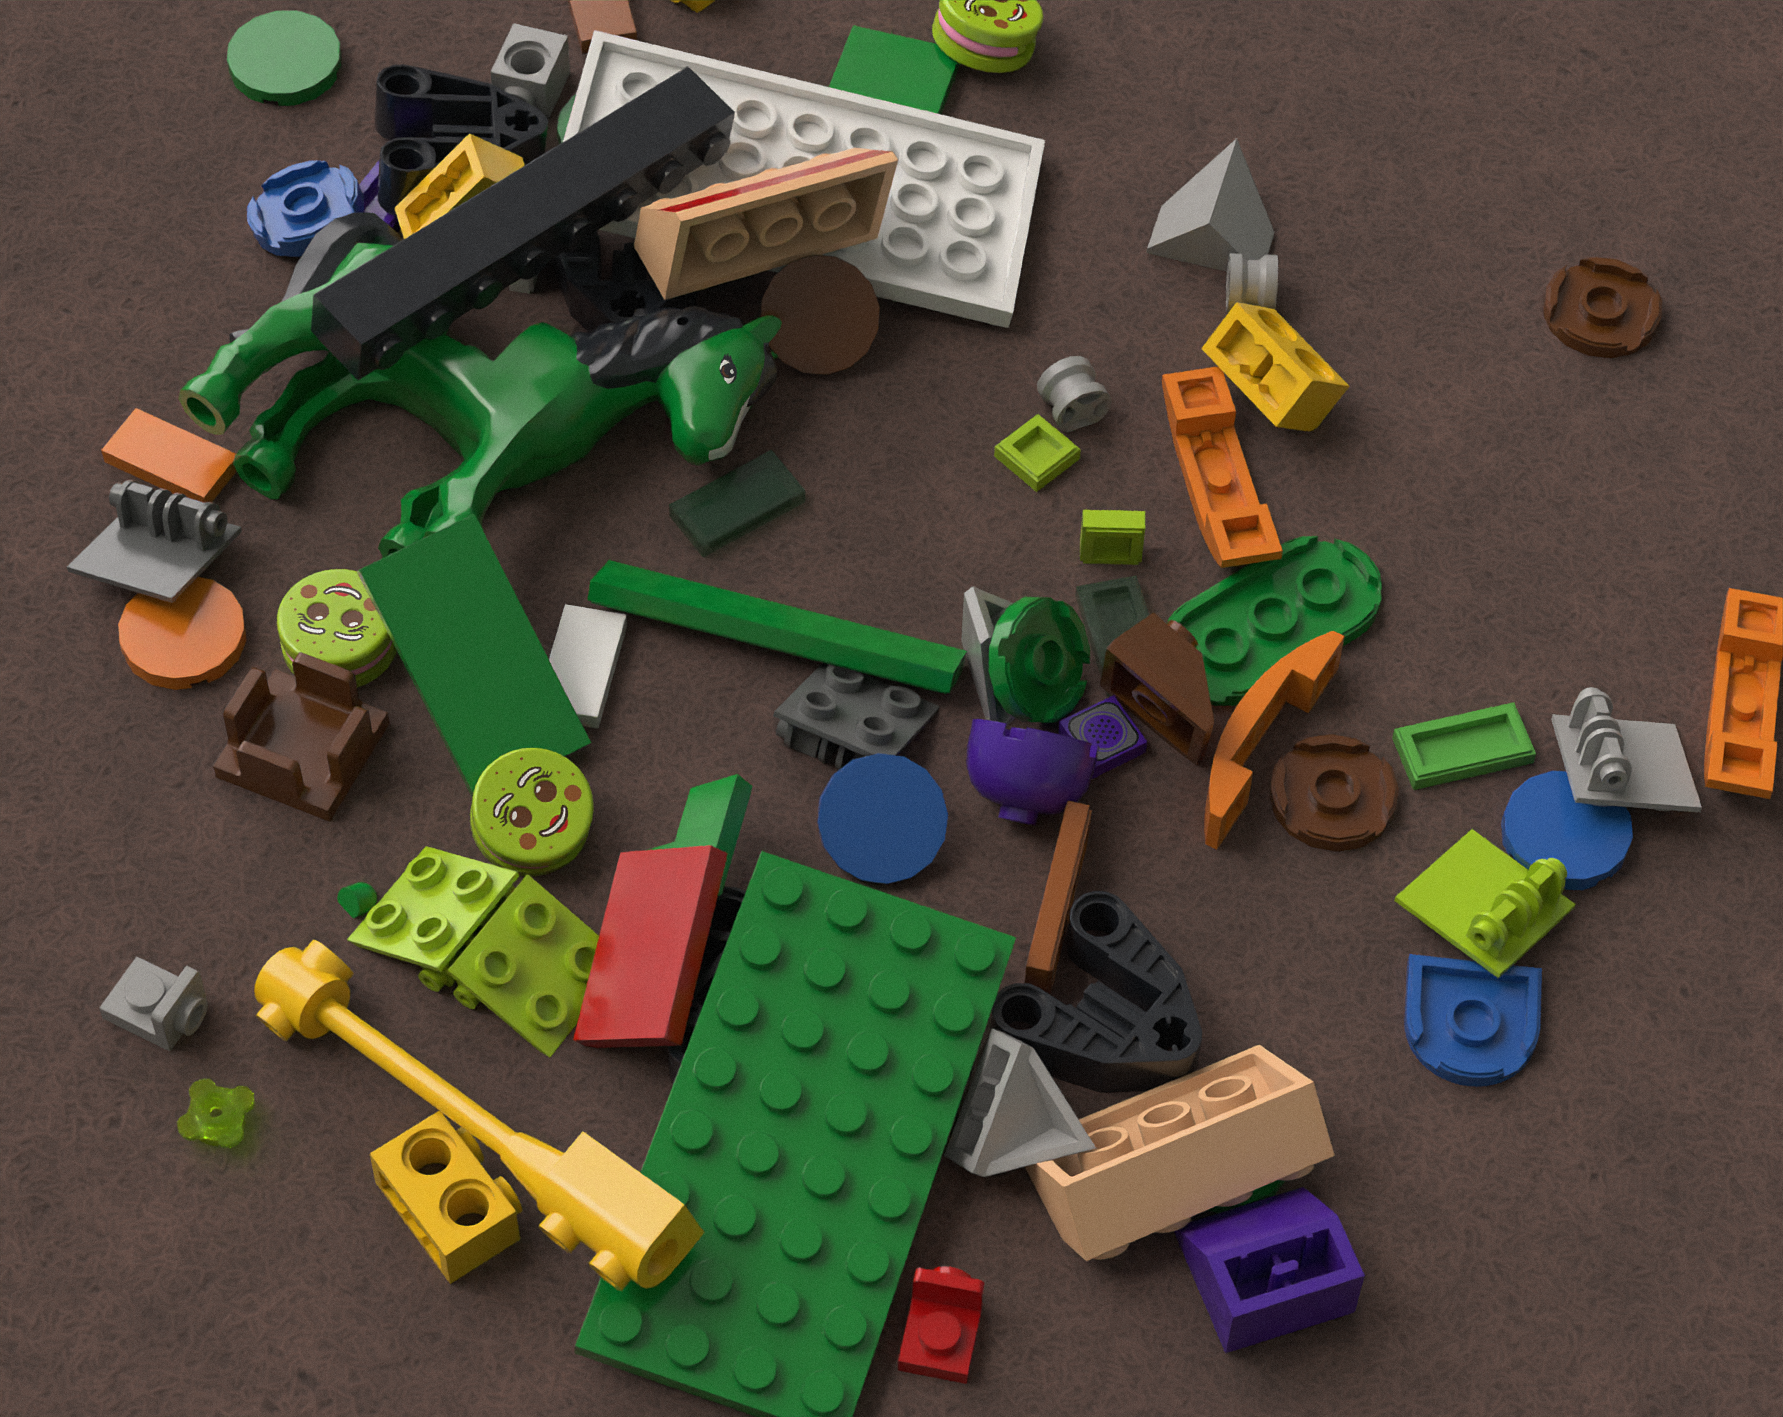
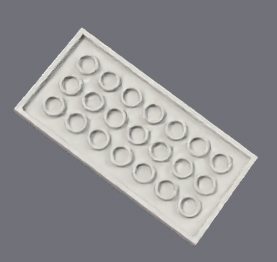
[563,30,1045,328]

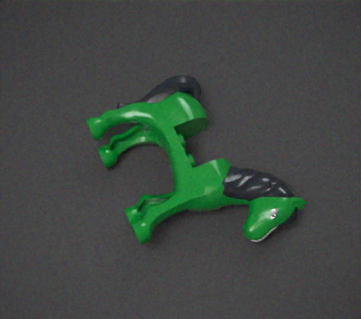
[178,213,782,558]

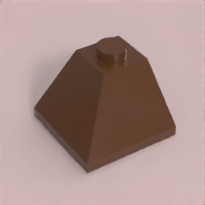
[1100,613,1214,765]

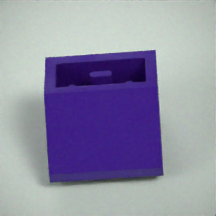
[1174,1187,1365,1353]

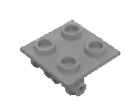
[1551,687,1702,812]

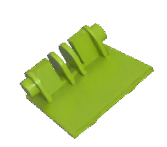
[1394,829,1576,979]
[347,846,519,992]
[447,874,599,1057]

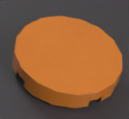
[118,577,247,690]

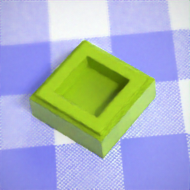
[994,414,1081,492]
[1080,510,1145,565]

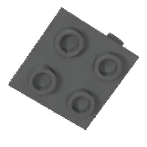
[67,479,242,603]
[773,663,940,770]

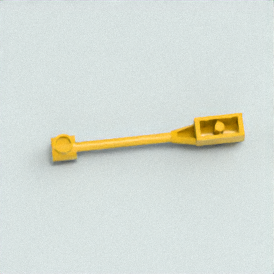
[254,940,705,1291]

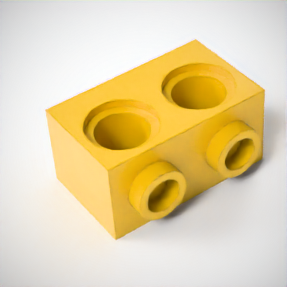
[395,134,525,239]
[1201,302,1350,432]
[370,1111,522,1284]

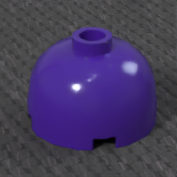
[966,719,1099,826]

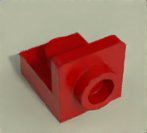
[898,1266,985,1384]

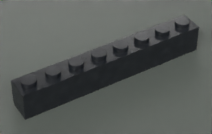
[311,66,735,381]

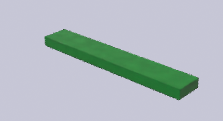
[587,560,967,694]

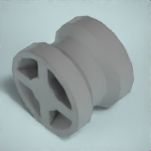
[1226,253,1278,312]
[1037,356,1112,432]

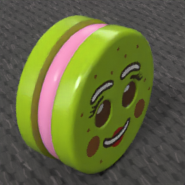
[932,0,1043,73]
[277,569,397,687]
[470,748,594,876]

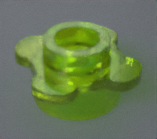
[177,1078,255,1148]

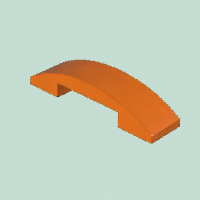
[1162,366,1283,568]
[1704,588,1783,799]
[1204,631,1345,850]

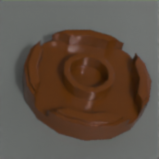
[761,254,880,375]
[1543,257,1662,358]
[1269,734,1399,852]

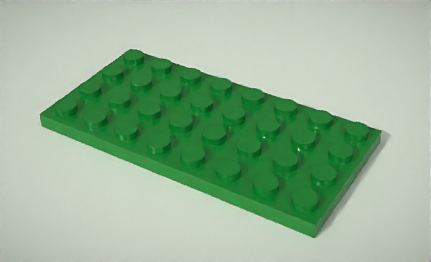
[575,851,1016,1417]

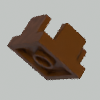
[213,652,390,822]

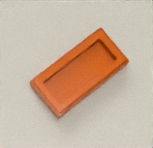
[101,408,236,503]

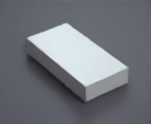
[549,604,627,728]

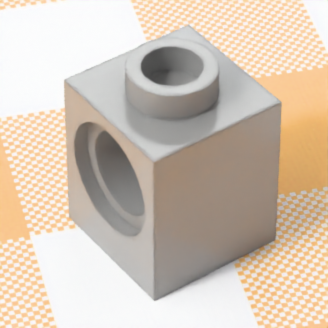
[491,23,570,120]

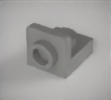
[99,957,208,1051]

